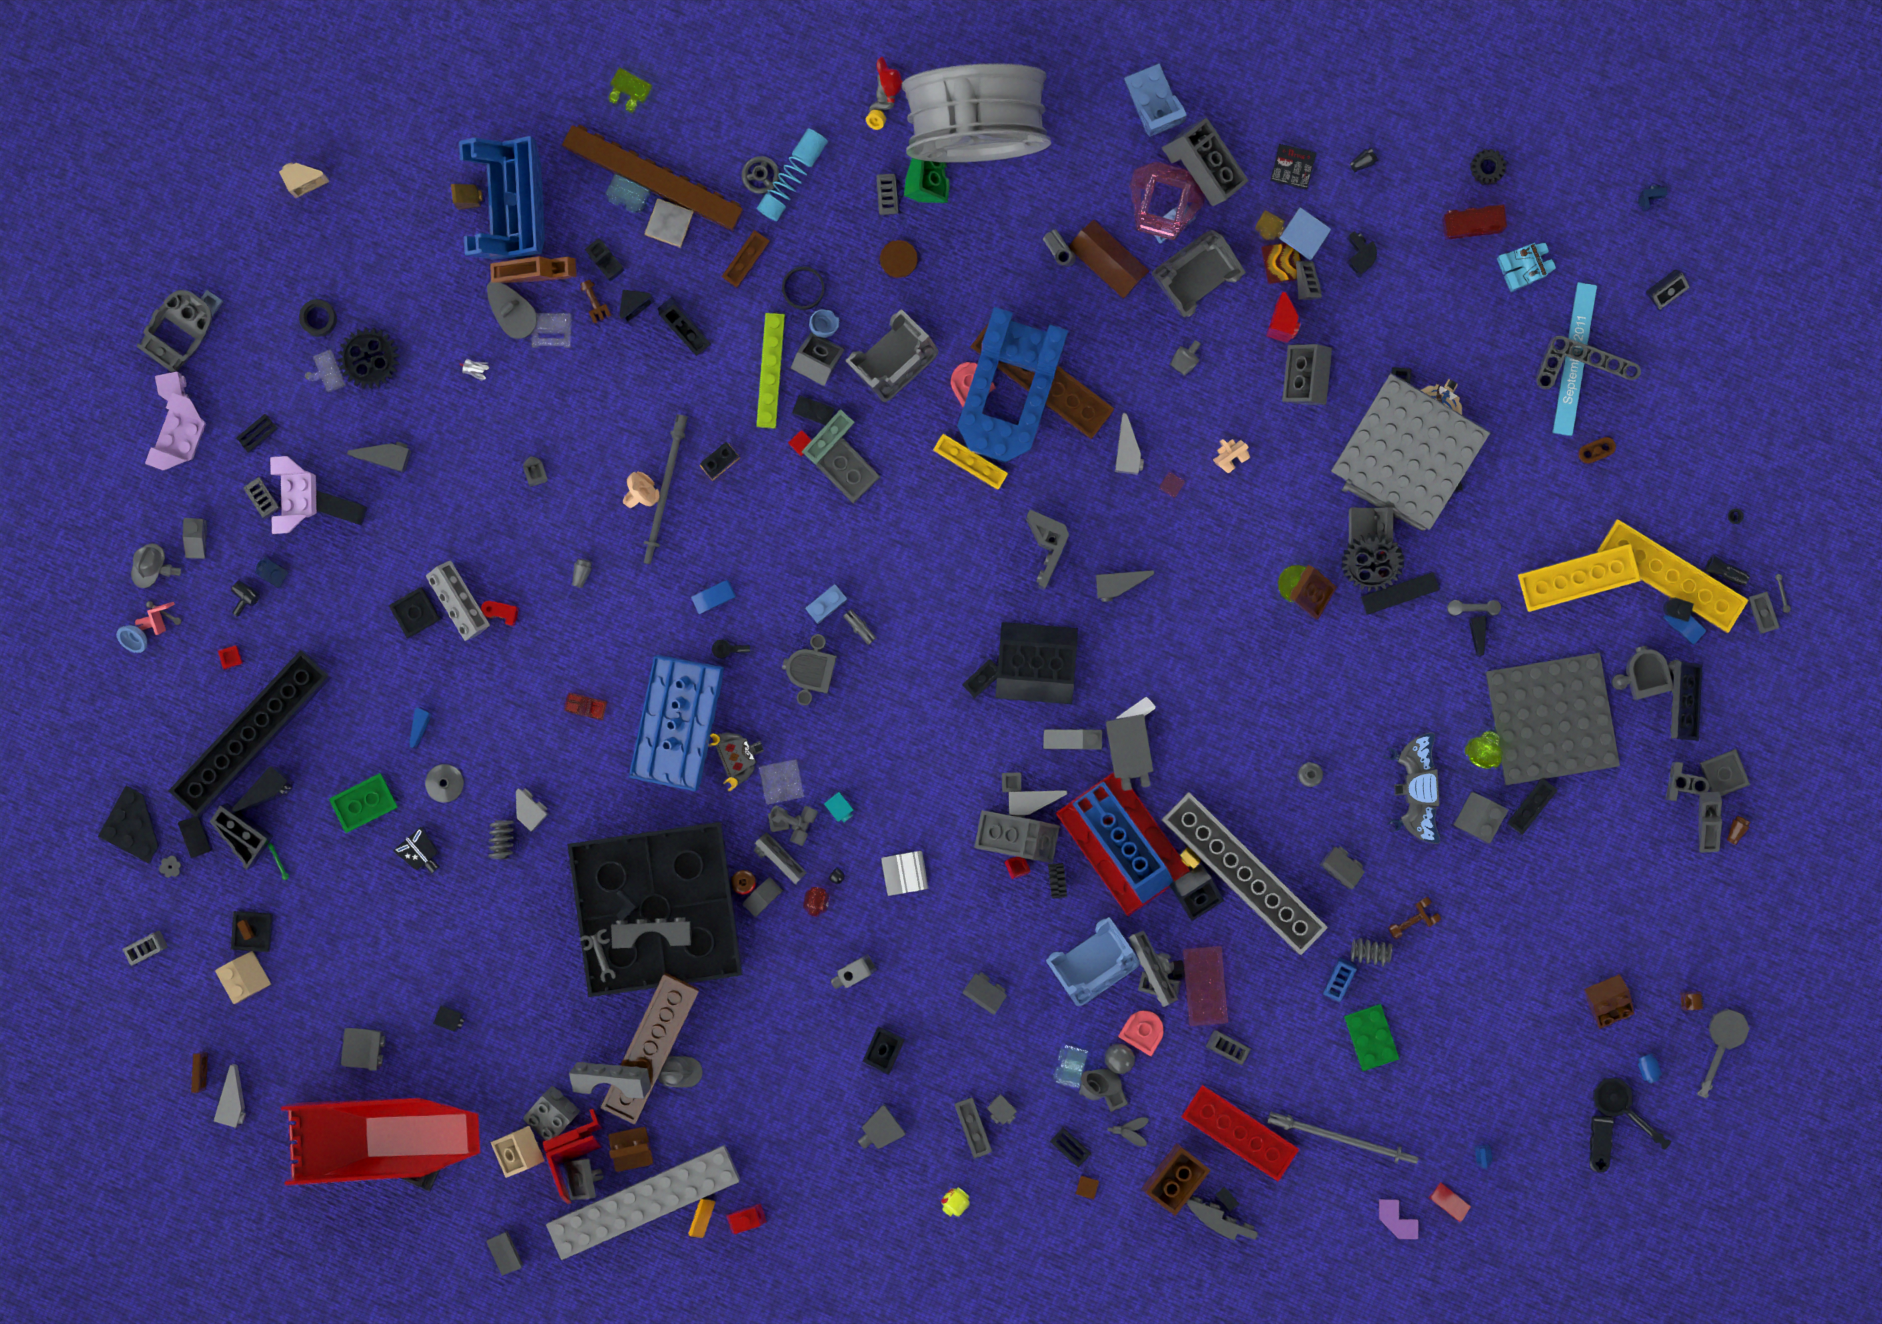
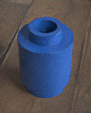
[1638,1054,1662,1083]

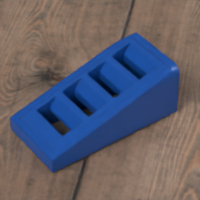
[409,707,432,749]
[1323,957,1357,1002]
[1475,1145,1492,1168]

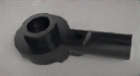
[712,640,750,659]

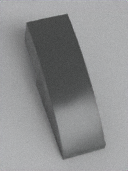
[1698,792,1722,853]

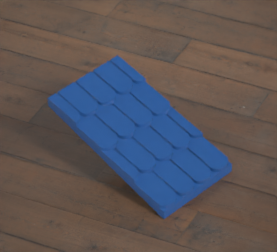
[628,655,724,791]

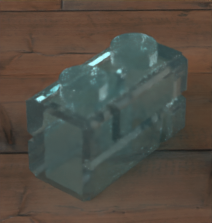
[606,174,651,214]

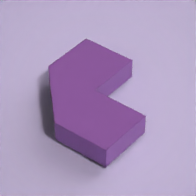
[1379,1199,1418,1239]

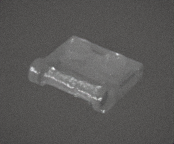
[532,313,571,348]

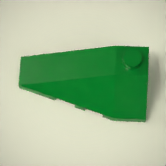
[904,158,950,203]

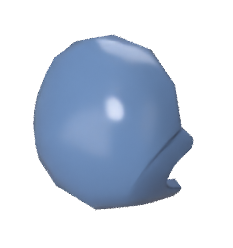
[809,309,839,338]

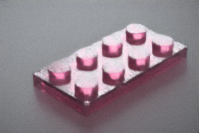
[1183,946,1228,1026]

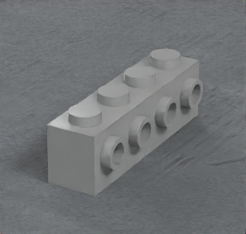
[426,560,490,641]

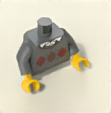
[709,732,764,791]

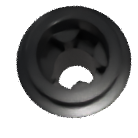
[1349,148,1379,173]

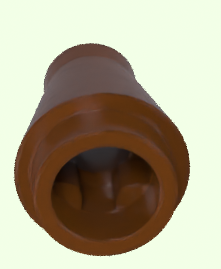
[1726,815,1751,845]

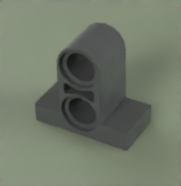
[1665,762,1709,801]

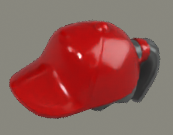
[869,57,903,111]

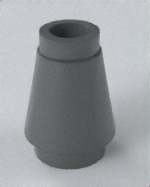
[572,558,592,588]

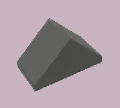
[742,877,783,917]

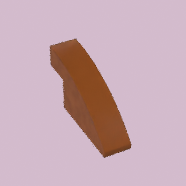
[490,256,577,283]

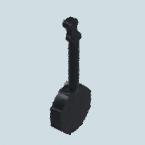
[1593,1078,1671,1150]

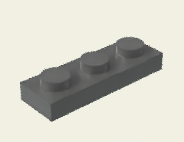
[954,1097,992,1159]

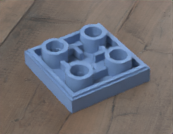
[1279,208,1331,260]

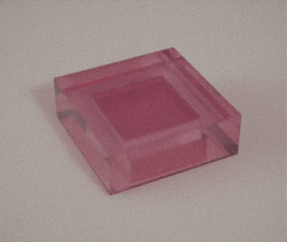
[1159,472,1185,498]

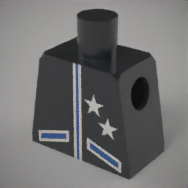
[393,827,440,874]

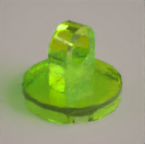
[1277,565,1306,603]
[1465,731,1503,769]

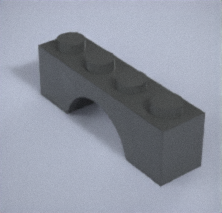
[611,918,692,948]
[569,1062,651,1099]

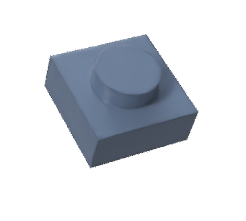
[200,290,223,317]

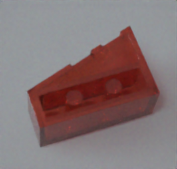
[1442,204,1507,240]

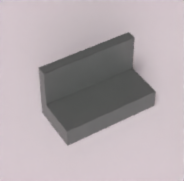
[486,1231,524,1276]

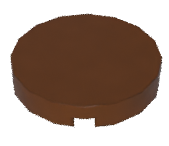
[880,240,918,279]

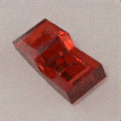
[563,692,607,720]

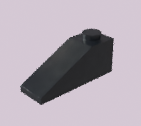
[658,297,711,356]

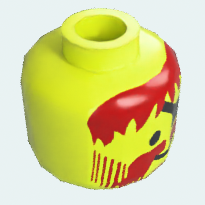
[941,1187,970,1217]

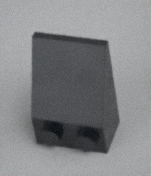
[232,766,294,812]

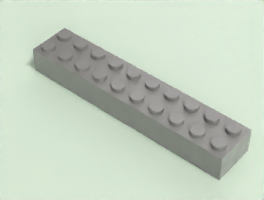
[1161,792,1328,955]
[546,1145,740,1260]

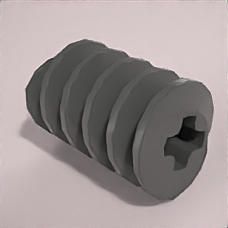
[488,820,514,859]
[1350,938,1392,967]

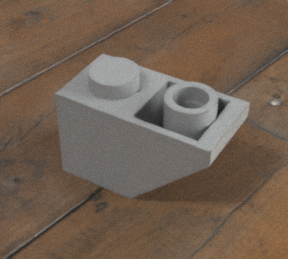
[516,788,549,831]

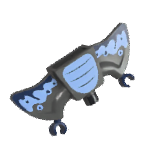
[1384,732,1440,844]

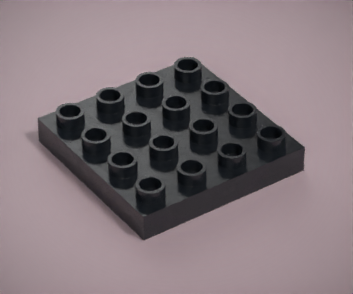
[567,822,743,997]

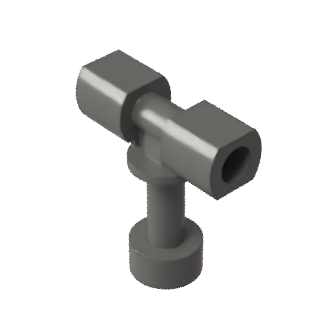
[769,805,818,846]

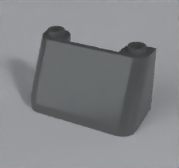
[1152,230,1246,318]
[845,309,939,402]

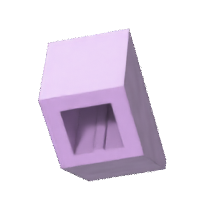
[155,372,189,401]

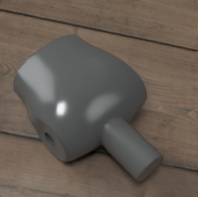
[1169,340,1201,376]

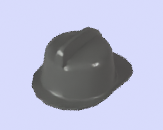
[131,543,165,588]
[658,1056,703,1088]
[1079,1069,1122,1101]

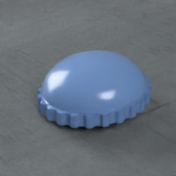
[116,625,147,653]

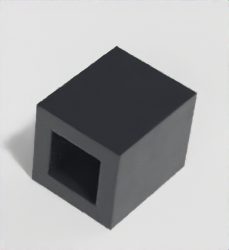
[433,1005,465,1032]

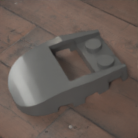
[136,290,212,373]

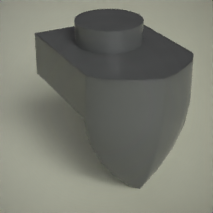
[523,456,548,487]

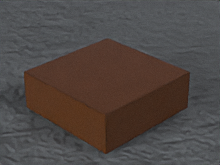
[237,920,255,940]
[1075,1175,1099,1200]

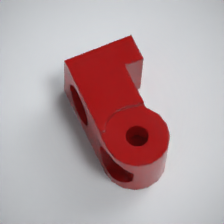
[481,601,519,627]

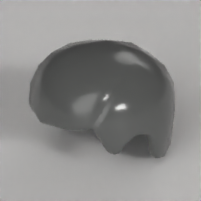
[1105,1044,1135,1074]

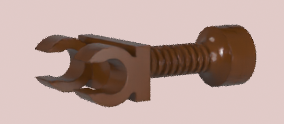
[1388,897,1442,940]

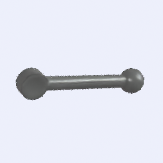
[1775,574,1791,613]
[146,601,182,625]

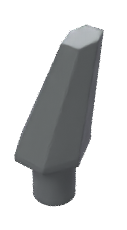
[159,564,181,577]

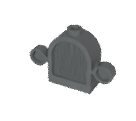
[782,634,837,706]
[1611,645,1679,700]

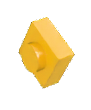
[1180,847,1201,869]

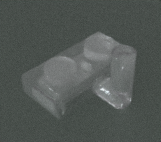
[305,349,346,392]

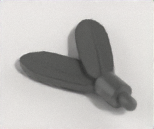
[1107,1117,1148,1147]

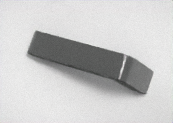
[1536,335,1641,389]

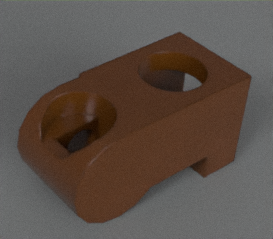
[1680,991,1703,1010]

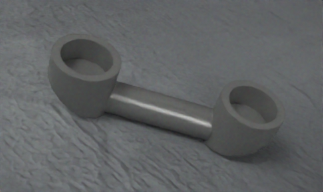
[1447,600,1501,616]

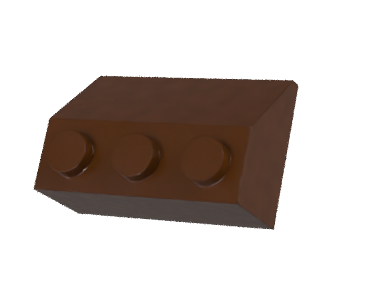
[1141,1143,1211,1216]

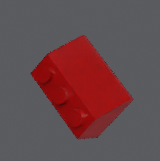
[1266,291,1300,343]

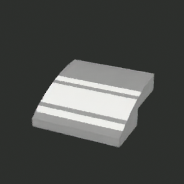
[881,851,929,896]

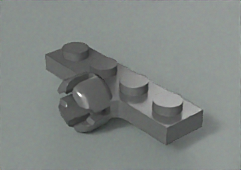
[1129,931,1178,1007]

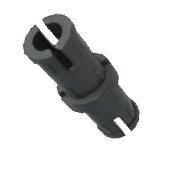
[843,609,877,645]

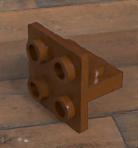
[608,1126,653,1172]

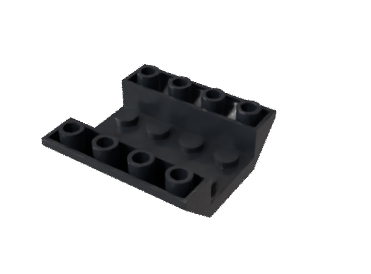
[995,622,1078,705]

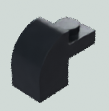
[1347,231,1377,277]

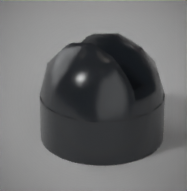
[1728,509,1744,524]
[828,867,845,884]

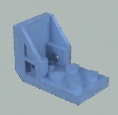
[1124,64,1187,137]

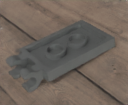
[1105,714,1153,791]

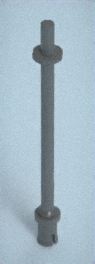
[643,414,688,565]
[1267,1111,1418,1164]

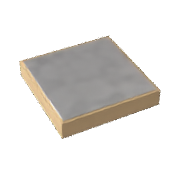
[645,199,694,248]

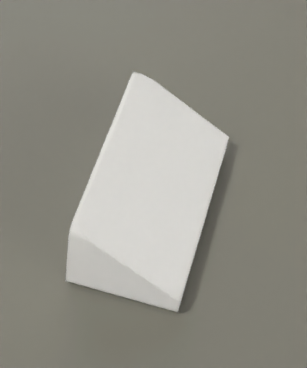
[1116,697,1155,719]

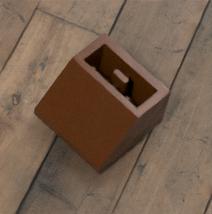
[1584,974,1635,1029]

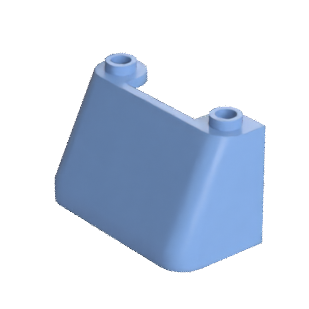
[1046,917,1140,1006]

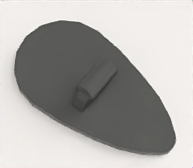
[487,282,537,339]

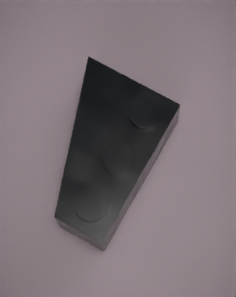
[210,803,273,870]

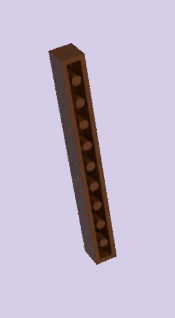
[562,124,744,232]

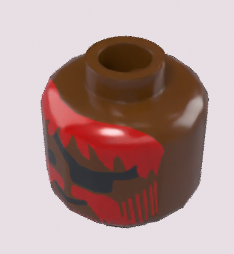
[731,870,756,895]

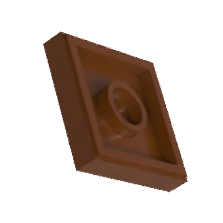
[191,1052,208,1093]

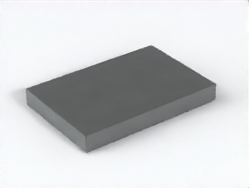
[816,438,881,504]

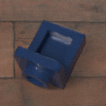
[1638,185,1667,211]
[255,557,289,588]

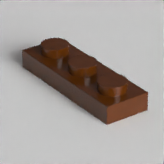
[721,230,770,288]

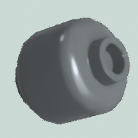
[1297,762,1323,787]

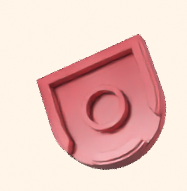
[951,362,996,407]
[1118,1011,1164,1056]

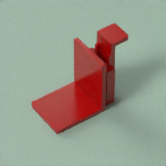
[543,1109,602,1204]

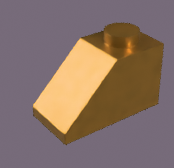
[451,184,483,210]

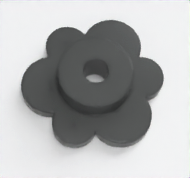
[159,856,181,878]

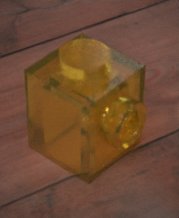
[1254,210,1285,241]

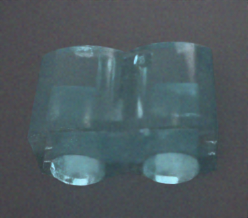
[1053,1045,1088,1089]

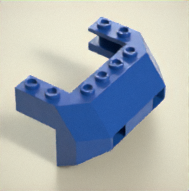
[459,136,545,259]

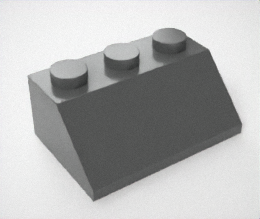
[1282,344,1332,405]

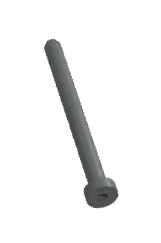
[1342,479,1426,531]

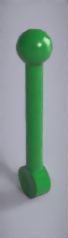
[268,843,289,880]

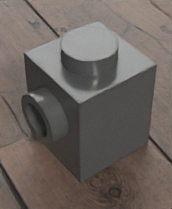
[987,1094,1017,1125]

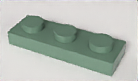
[802,409,855,465]

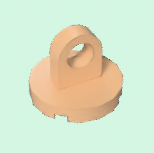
[623,472,660,508]

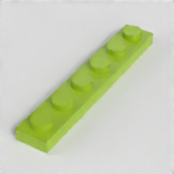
[756,313,785,429]

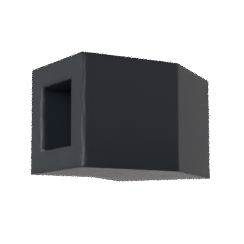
[1216,1186,1239,1212]

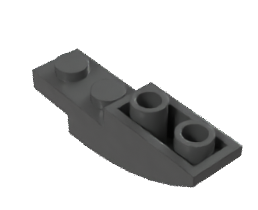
[1186,1196,1258,1241]

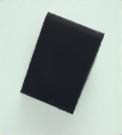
[1172,960,1185,979]

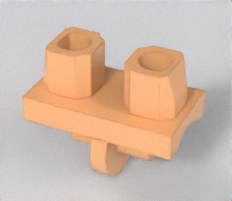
[1213,439,1250,473]

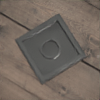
[1699,749,1750,796]

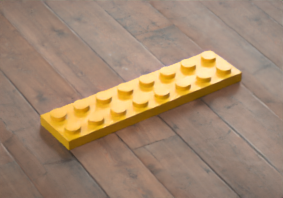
[1597,519,1748,633]

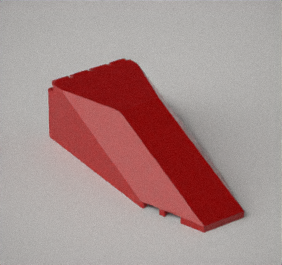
[281,1098,481,1185]

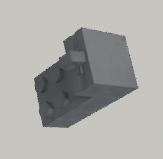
[1161,117,1249,207]

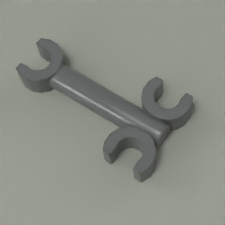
[580,929,616,982]

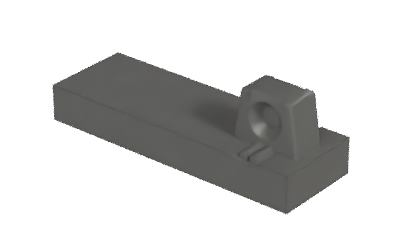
[754,832,807,884]

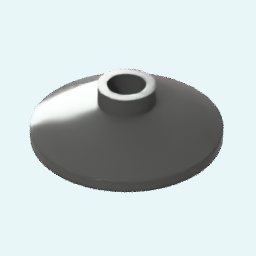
[425,764,464,802]

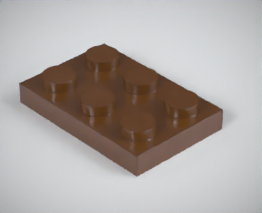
[1289,565,1337,620]

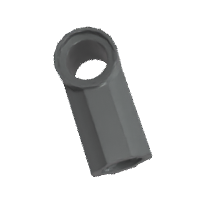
[1042,229,1076,267]

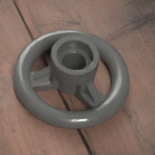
[742,156,779,194]

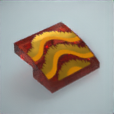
[1261,243,1302,285]

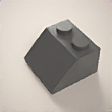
[791,332,845,386]
[1453,792,1508,844]
[1319,846,1365,890]
[962,972,1007,1015]

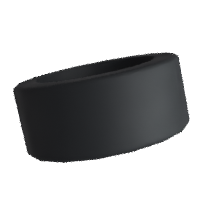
[299,299,337,337]

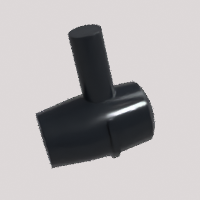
[231,581,260,617]

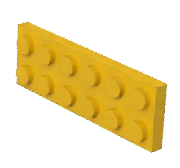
[1518,544,1641,612]

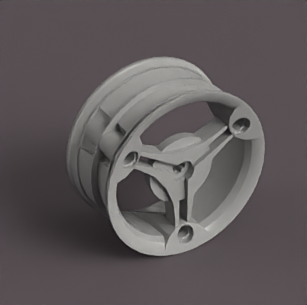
[902,64,1051,162]

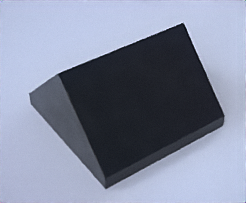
[619,290,655,324]
[862,1026,905,1075]

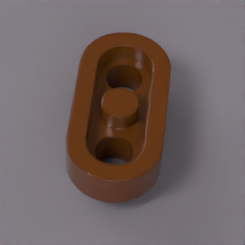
[1578,437,1616,464]

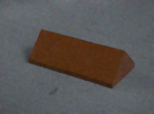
[1068,220,1149,299]

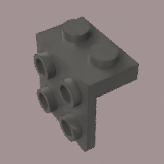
[1349,507,1393,545]
[341,1028,386,1071]
[524,1085,580,1140]

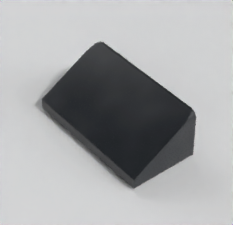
[1646,270,1690,310]
[178,816,211,858]

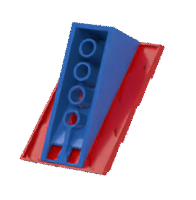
[1056,772,1190,917]

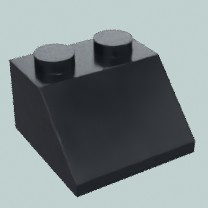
[1169,864,1224,921]

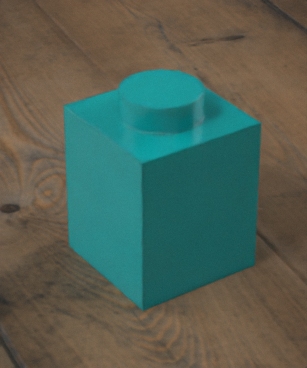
[824,792,854,822]

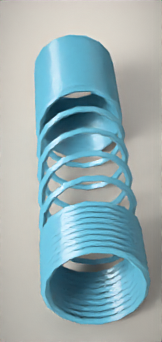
[757,129,828,221]

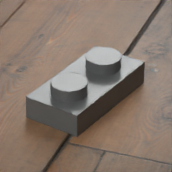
[1748,592,1779,634]

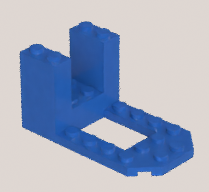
[957,307,1068,463]

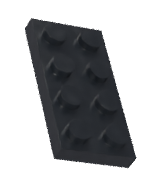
[1670,661,1703,741]

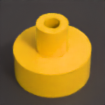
[866,110,886,130]

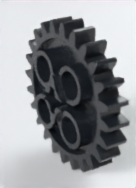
[337,327,400,389]
[1342,533,1404,591]

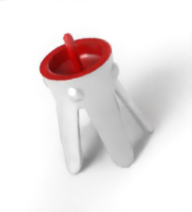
[460,359,489,381]

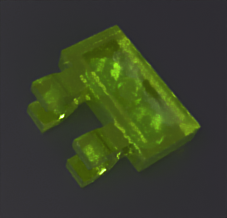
[608,67,653,113]

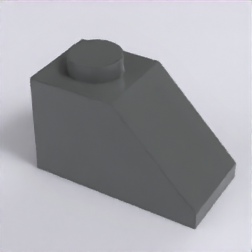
[183,518,207,559]

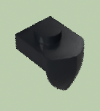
[1663,597,1694,622]

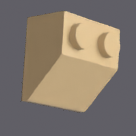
[279,163,330,198]
[215,951,271,1004]
[491,1126,544,1178]

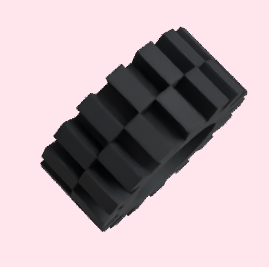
[1470,149,1506,185]
[1048,863,1067,899]

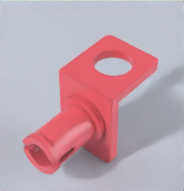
[135,602,175,635]

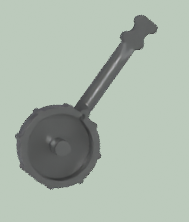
[1697,1008,1750,1098]

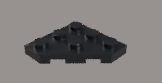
[98,785,159,863]

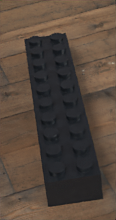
[168,650,332,817]

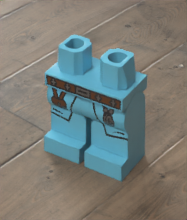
[1497,243,1556,292]

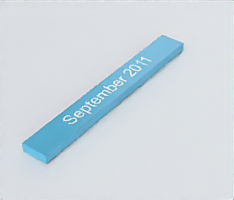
[1552,283,1597,436]

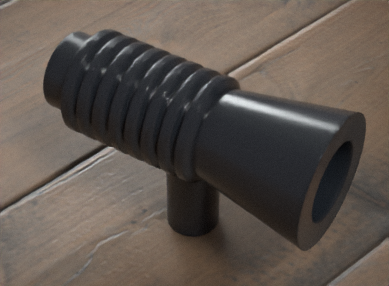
[1705,554,1750,586]

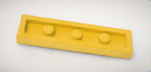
[933,434,1008,490]

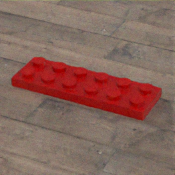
[1181,1085,1299,1181]

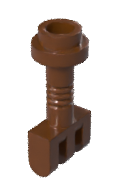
[580,280,611,324]

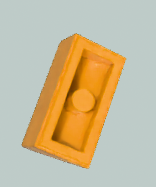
[688,1197,715,1238]

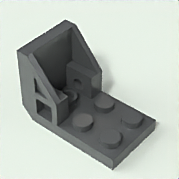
[1026,509,1069,590]
[974,810,1060,863]

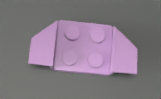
[145,392,206,470]
[270,456,316,534]

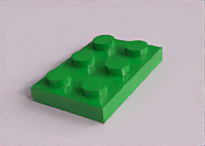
[329,773,398,833]
[1344,1004,1399,1071]

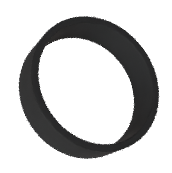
[782,267,824,310]

